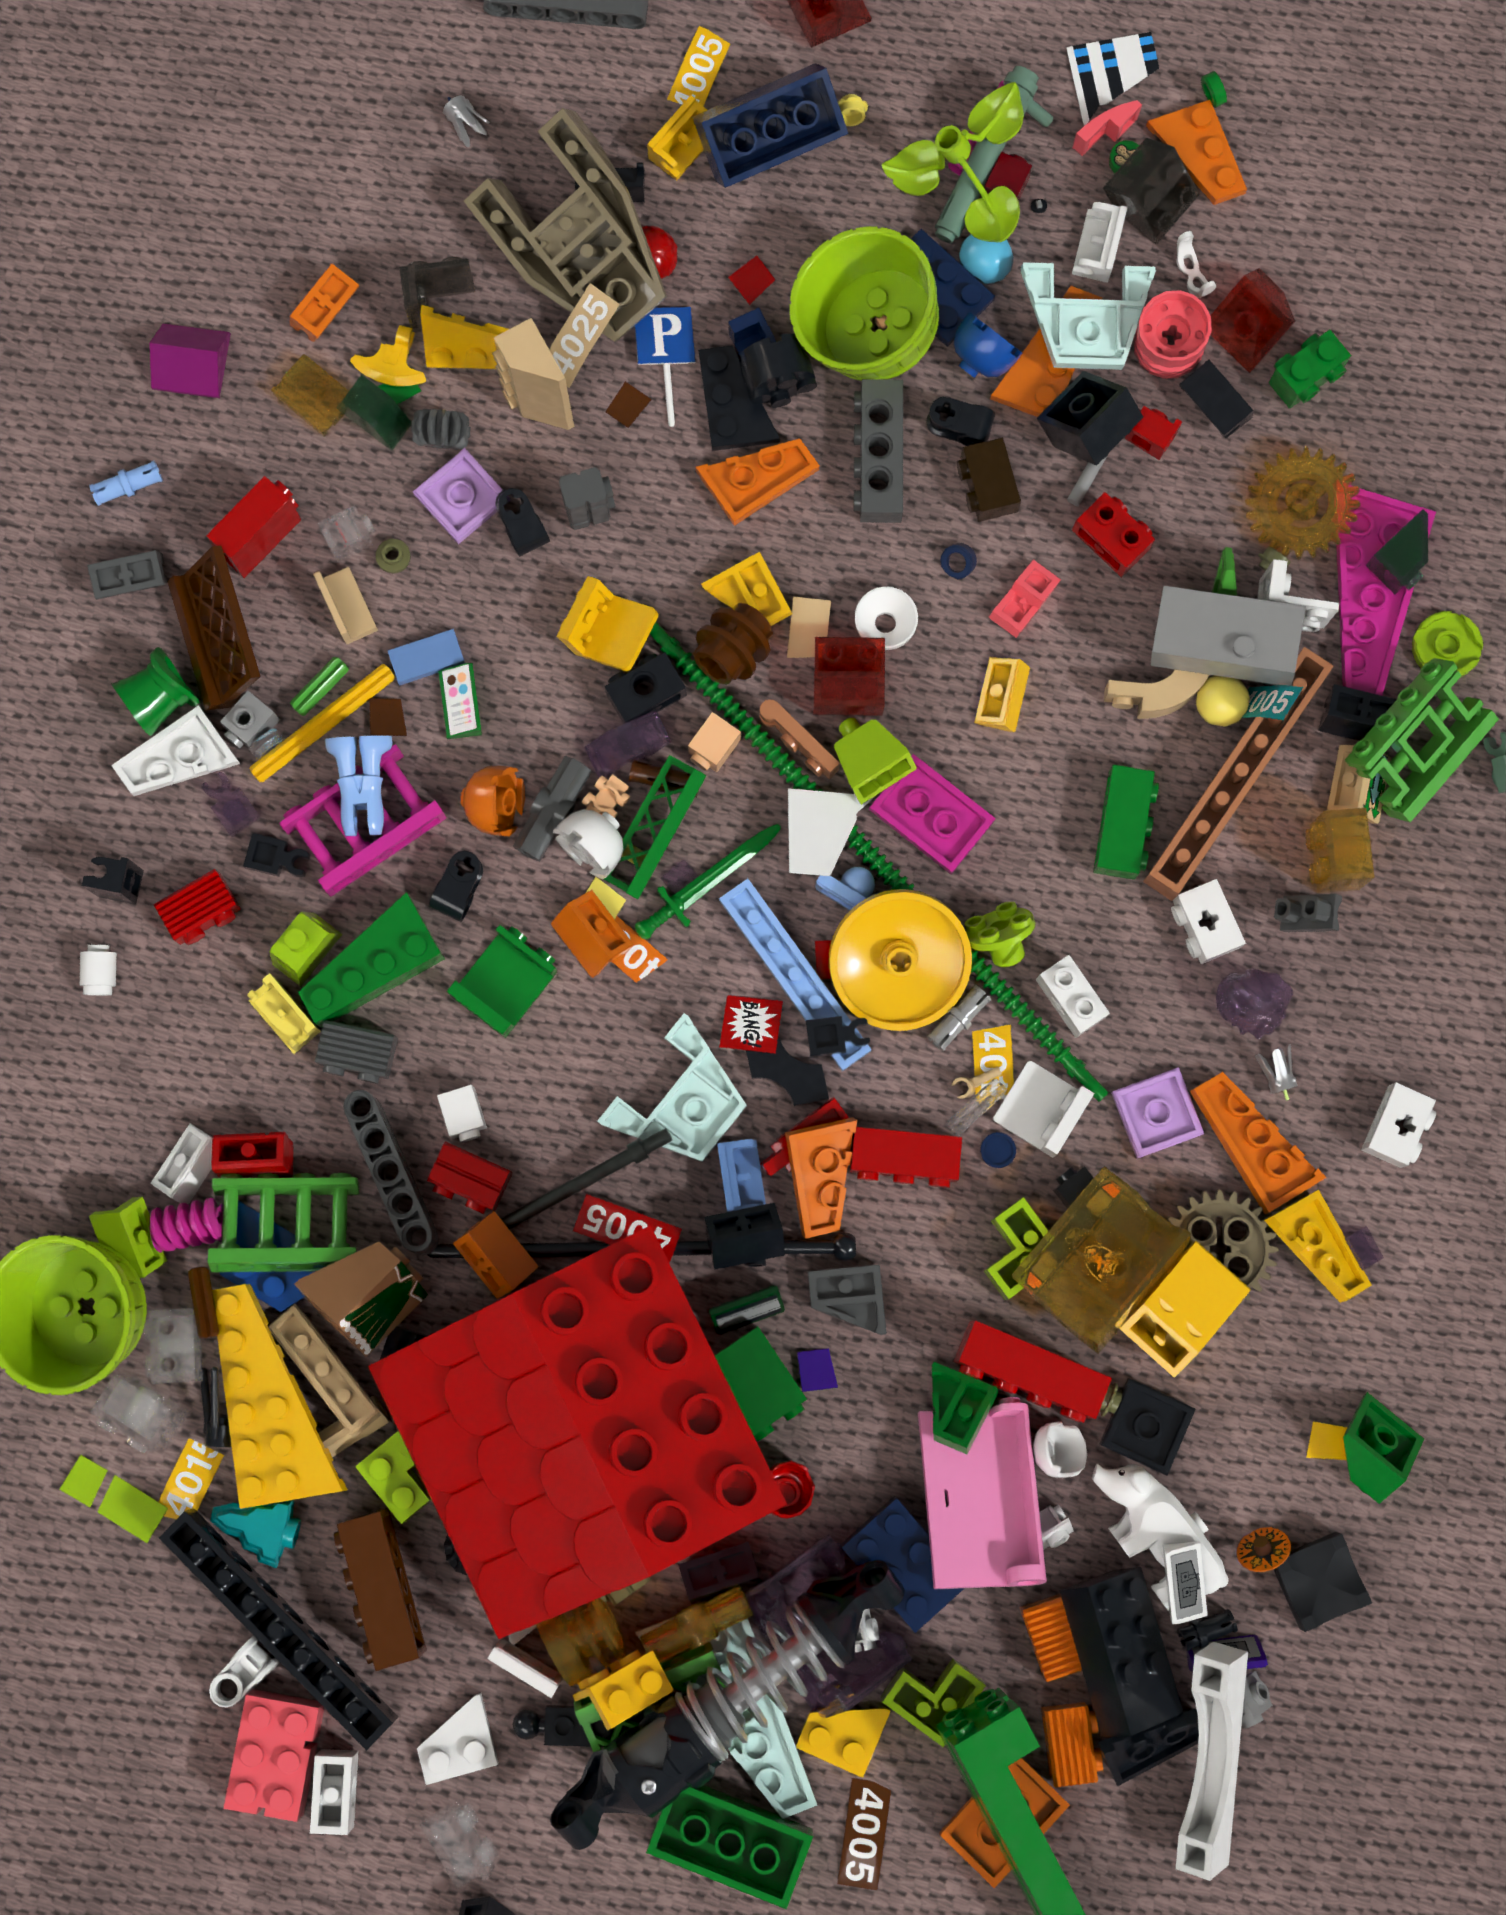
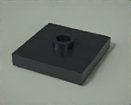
[1099,1378,1196,1476]

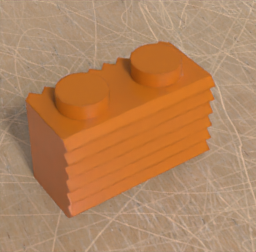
[1019,1594,1082,1682]
[1041,1702,1103,1787]

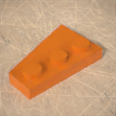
[1146,100,1247,205]
[695,438,820,526]
[785,1117,857,1239]

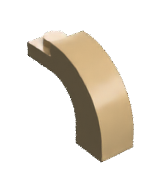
[1104,670,1209,719]

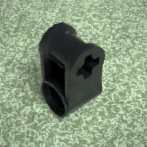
[926,396,995,446]
[495,488,550,557]
[429,851,483,922]

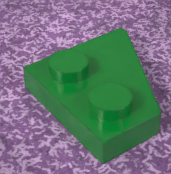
[932,1362,998,1454]

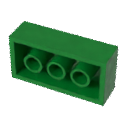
[646,1785,813,1909]

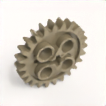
[1159,1189,1279,1300]

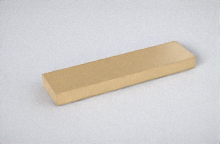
[268,1304,383,1438]

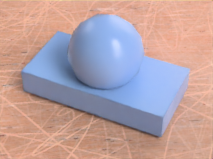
[815,867,875,910]

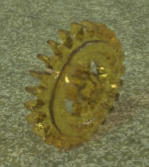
[1245,446,1361,560]

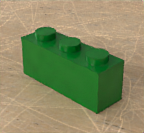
[1093,764,1159,880]

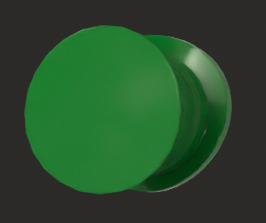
[111,647,200,736]

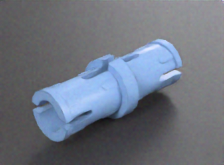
[89,460,163,506]

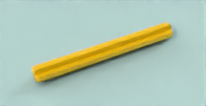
[249,664,395,782]

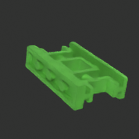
[1345,658,1499,823]

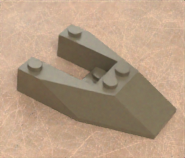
[464,108,667,342]

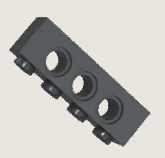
[853,379,903,523]

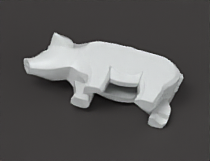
[1092,1464,1229,1611]

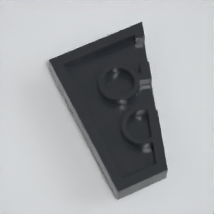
[698,345,780,451]
[1097,1709,1199,1787]

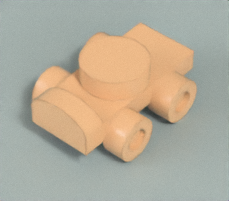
[582,774,631,818]

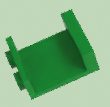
[446,925,558,1039]

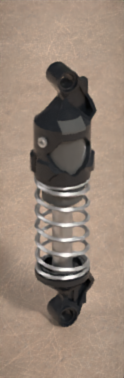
[550,1560,905,1850]

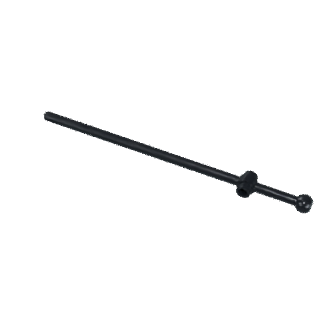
[427,1232,856,1267]

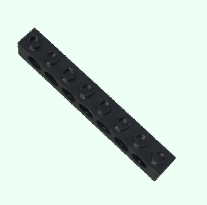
[159,1508,398,1751]

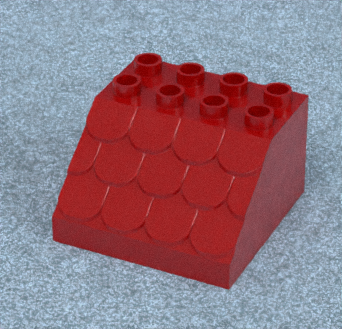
[368,1225,787,1639]

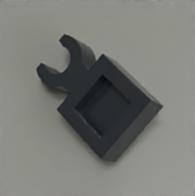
[243,833,311,877]
[806,1016,870,1057]

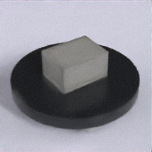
[1030,199,1047,213]

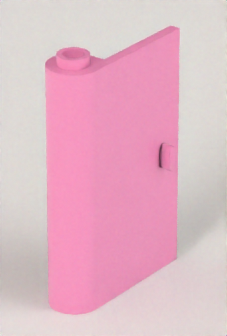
[918,1397,1047,1589]

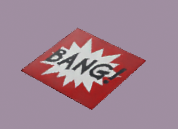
[719,995,783,1054]

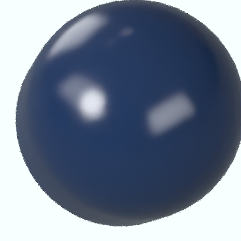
[940,543,977,579]

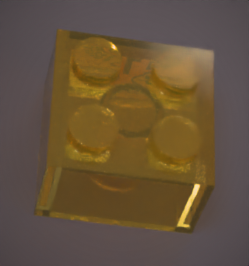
[1305,808,1375,893]

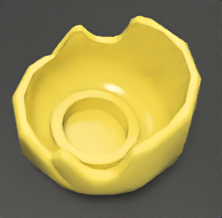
[1196,675,1250,727]

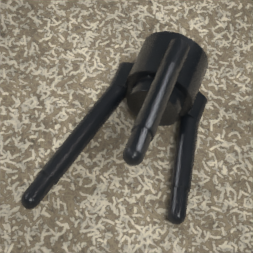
[200,1367,232,1447]

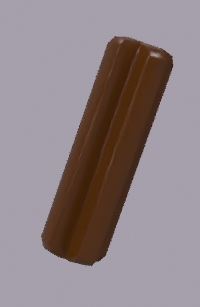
[188,1267,219,1339]

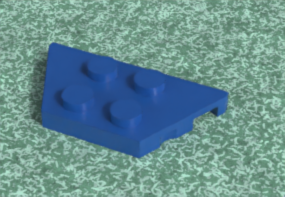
[220,1200,316,1312]

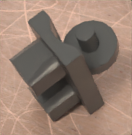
[1274,894,1342,932]

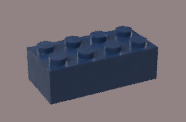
[692,63,849,188]

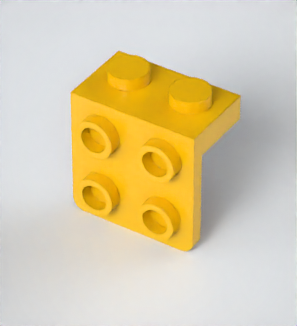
[556,576,658,671]
[572,1649,674,1730]

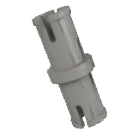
[927,985,991,1052]

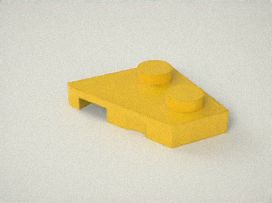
[795,1707,891,1778]

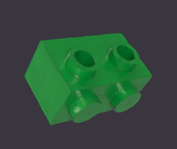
[1269,329,1352,409]

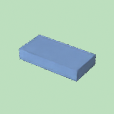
[388,629,465,686]

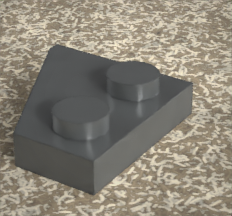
[808,1265,887,1335]

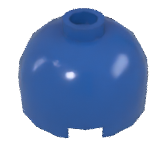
[954,312,1023,378]

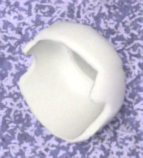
[1033,1422,1088,1478]

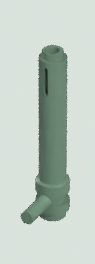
[935,66,1053,244]

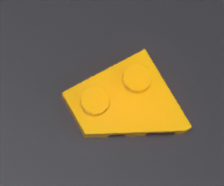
[701,552,793,626]

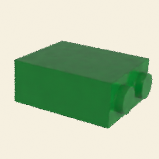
[715,1326,807,1442]

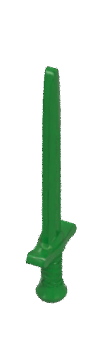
[635,824,781,939]

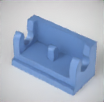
[717,1139,766,1212]

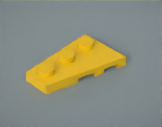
[420,305,509,369]
[1264,1190,1372,1303]

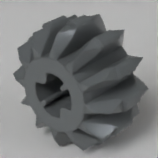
[411,409,471,450]

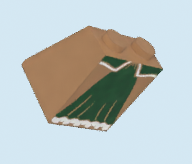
[294,1242,428,1357]

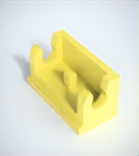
[247,973,321,1054]

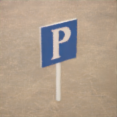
[635,307,695,427]

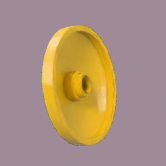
[829,889,972,1031]

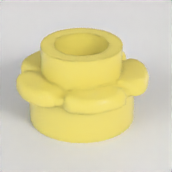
[838,94,868,126]

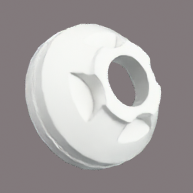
[855,587,918,650]

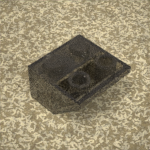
[1103,138,1200,244]

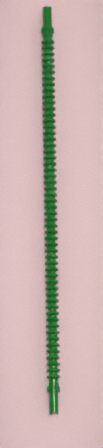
[649,622,1109,1102]

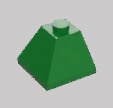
[1343,1392,1424,1504]

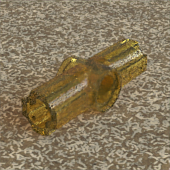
[640,1585,753,1663]

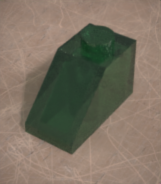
[336,374,412,450]
[1366,509,1428,595]

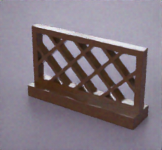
[167,546,261,710]

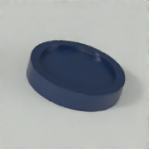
[980,1132,1016,1168]

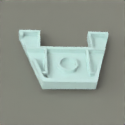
[1021,262,1156,370]
[597,1013,747,1162]

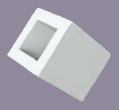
[437,1085,487,1142]

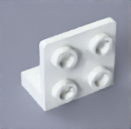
[1257,559,1339,632]
[993,1061,1095,1158]

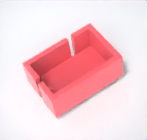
[223,1689,324,1822]

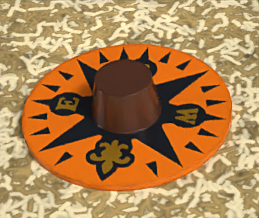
[1237,1527,1291,1572]

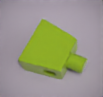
[834,718,917,805]
[269,912,343,987]

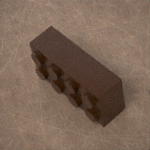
[334,1508,427,1671]

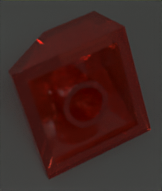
[1210,268,1296,373]

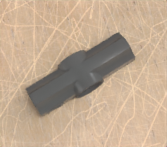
[513,756,592,862]

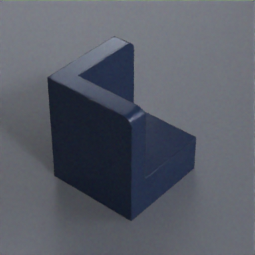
[728,308,776,356]

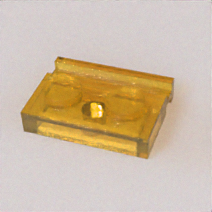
[271,354,357,437]

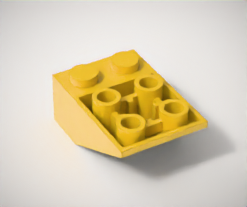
[1119,1241,1251,1378]

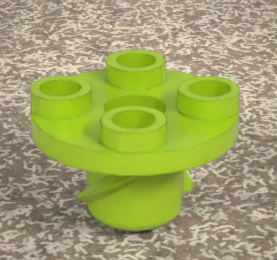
[965,902,1036,967]

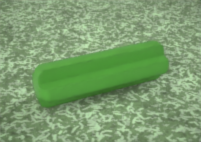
[290,656,349,716]

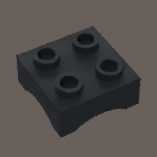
[1273,1532,1372,1632]

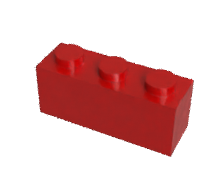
[850,1127,962,1188]

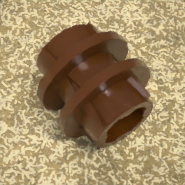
[692,603,774,685]

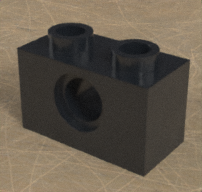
[604,653,687,729]

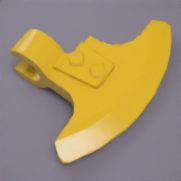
[350,325,426,386]

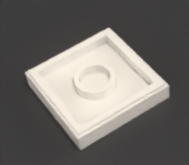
[487,1639,563,1698]

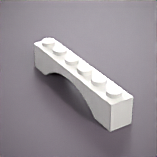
[1176,1642,1248,1881]

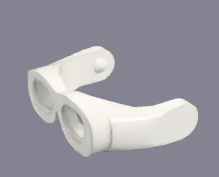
[1176,231,1216,298]

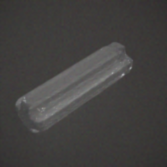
[946,1078,1007,1136]

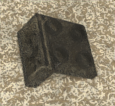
[399,257,476,333]

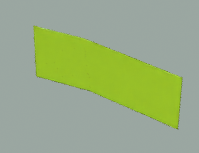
[59,1455,168,1543]

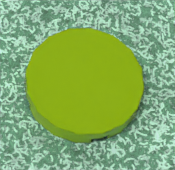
[1412,611,1483,678]

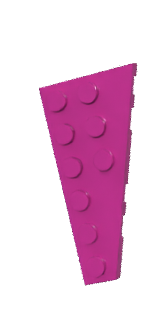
[1334,481,1436,696]

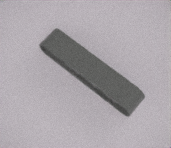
[483,0,649,29]
[343,1090,439,1255]

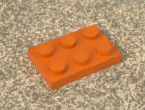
[939,1758,1070,1889]

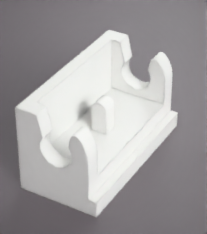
[1072,202,1127,283]

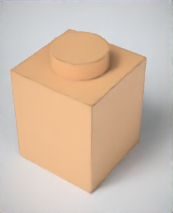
[688,712,741,772]

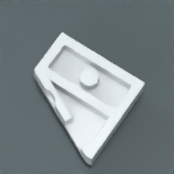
[417,1693,499,1785]

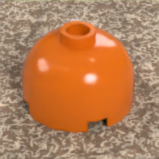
[461,766,525,836]

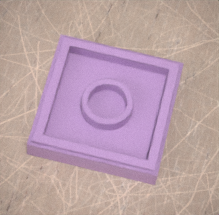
[413,448,510,544]
[1111,1067,1204,1159]

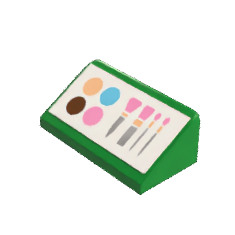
[438,663,482,739]

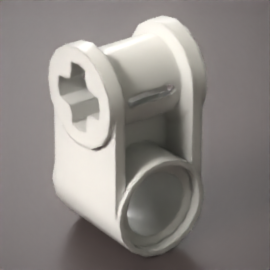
[209,1636,279,1708]

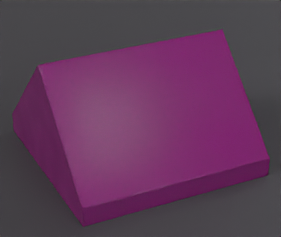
[149,324,231,399]

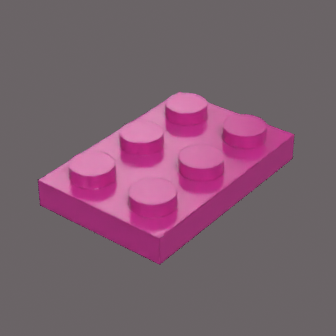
[869,754,996,875]

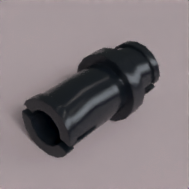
[1177,1609,1238,1651]

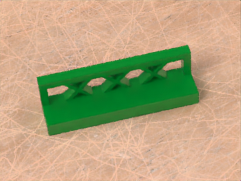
[604,755,707,899]

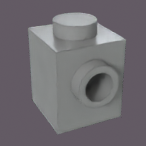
[220,690,280,751]

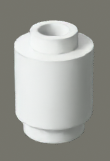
[80,945,117,996]

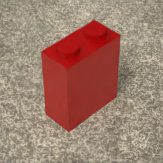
[206,476,301,578]

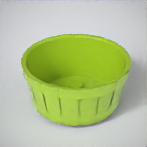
[789,226,939,381]
[0,1235,147,1395]

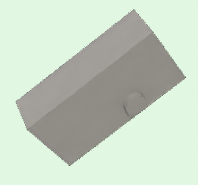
[1151,586,1306,686]

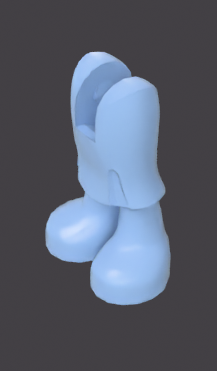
[325,736,392,836]

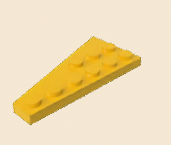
[212,1284,348,1509]

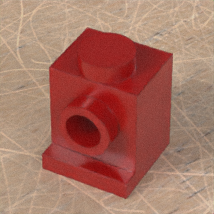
[1125,406,1182,460]

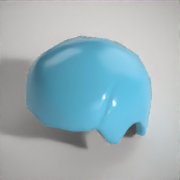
[959,234,1014,284]

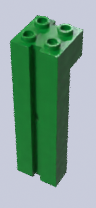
[935,1688,1086,1915]

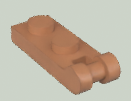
[759,699,840,780]

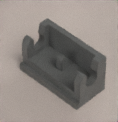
[87,550,168,600]

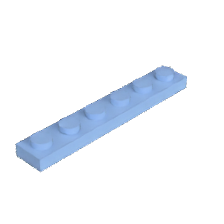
[719,878,872,1072]

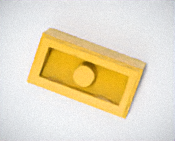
[974,657,1030,732]

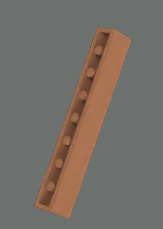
[1143,647,1334,901]

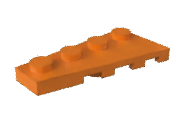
[990,286,1103,417]
[1190,1072,1327,1214]

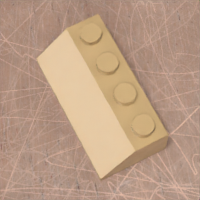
[492,318,574,430]

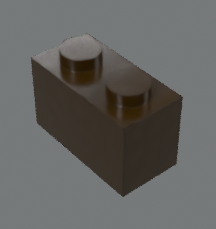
[957,437,1021,522]

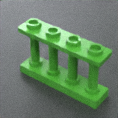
[208,1173,359,1272]

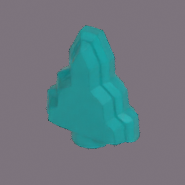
[210,1500,301,1568]

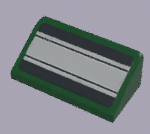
[709,1285,785,1335]

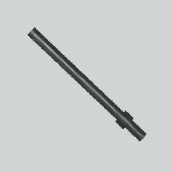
[500,1128,673,1230]

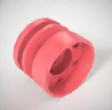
[1134,290,1212,379]

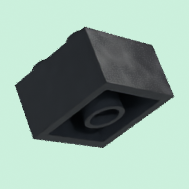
[1037,371,1143,466]

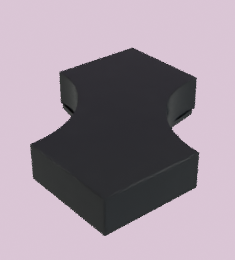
[746,1037,829,1107]

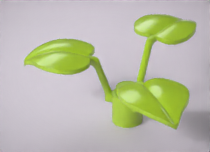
[882,82,1024,243]

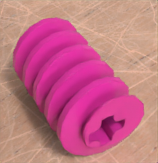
[150,1197,223,1253]

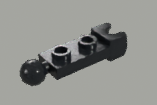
[512,1705,646,1747]

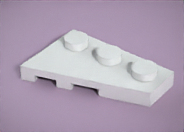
[111,705,240,796]

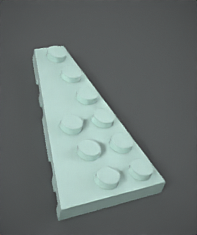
[635,1591,817,1819]

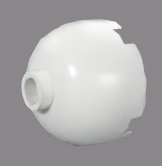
[553,809,623,879]

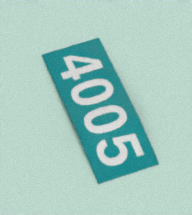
[1242,685,1303,720]

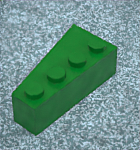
[298,892,445,1028]

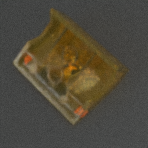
[1011,1166,1191,1354]

